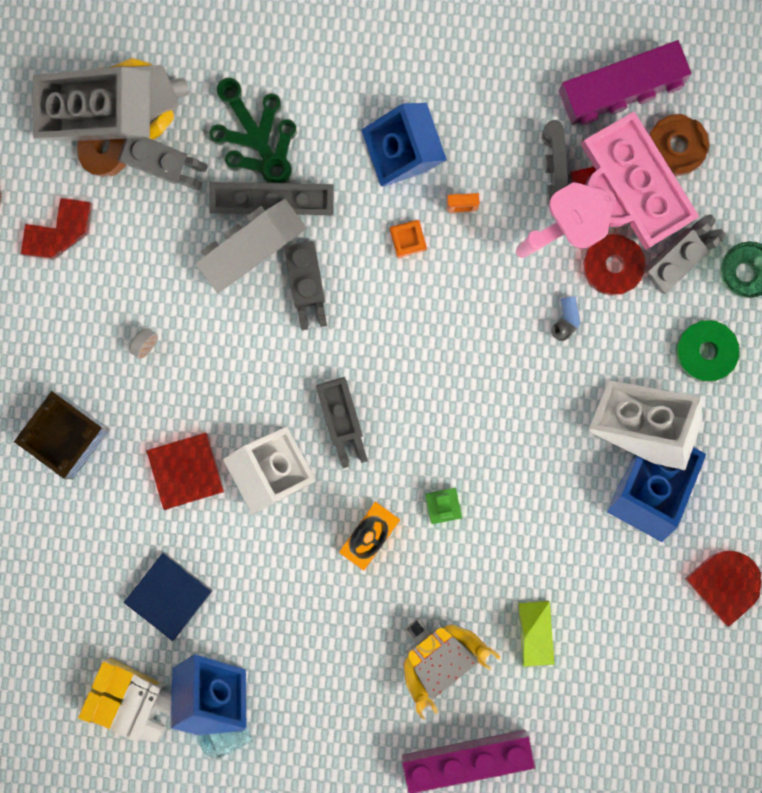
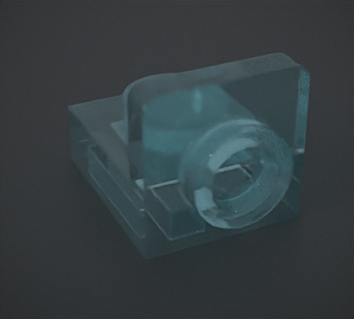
[199,727,253,759]

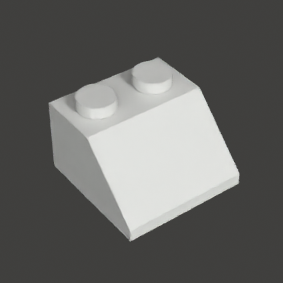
[223,427,316,515]

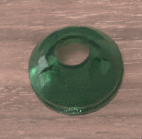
[720,241,762,298]

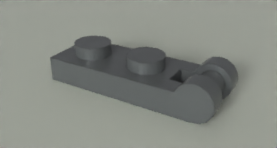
[541,120,568,204]

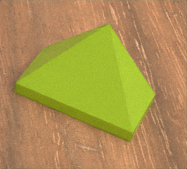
[518,601,555,667]

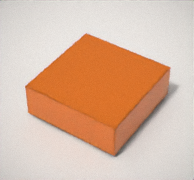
[446,193,480,213]
[389,219,427,259]

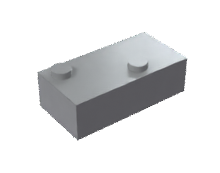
[33,66,150,142]

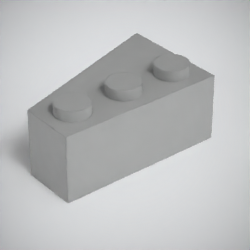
[195,199,307,294]

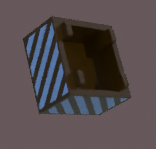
[14,391,110,480]

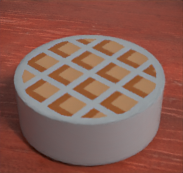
[129,328,158,359]

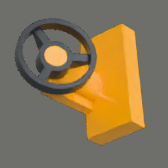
[339,501,401,571]

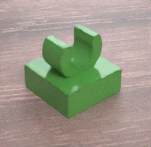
[425,487,462,524]

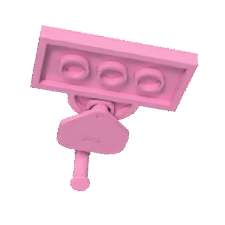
[515,112,699,258]

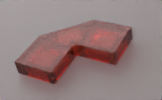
[20,198,93,260]

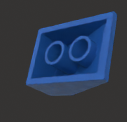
[607,447,706,542]

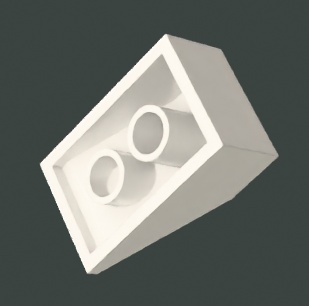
[589,380,702,470]

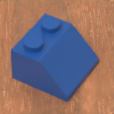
[361,103,447,187]
[171,654,247,735]

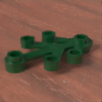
[210,78,297,183]

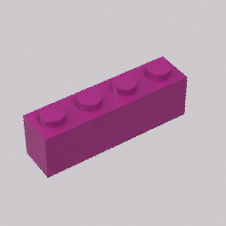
[559,40,692,125]
[402,729,536,793]

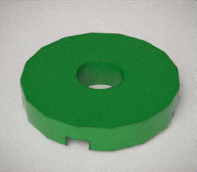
[676,320,740,382]

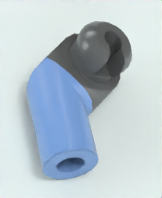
[551,296,580,341]

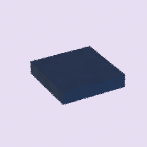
[123,552,213,642]

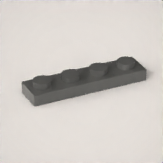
[209,182,334,215]

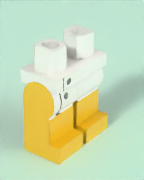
[78,657,171,743]

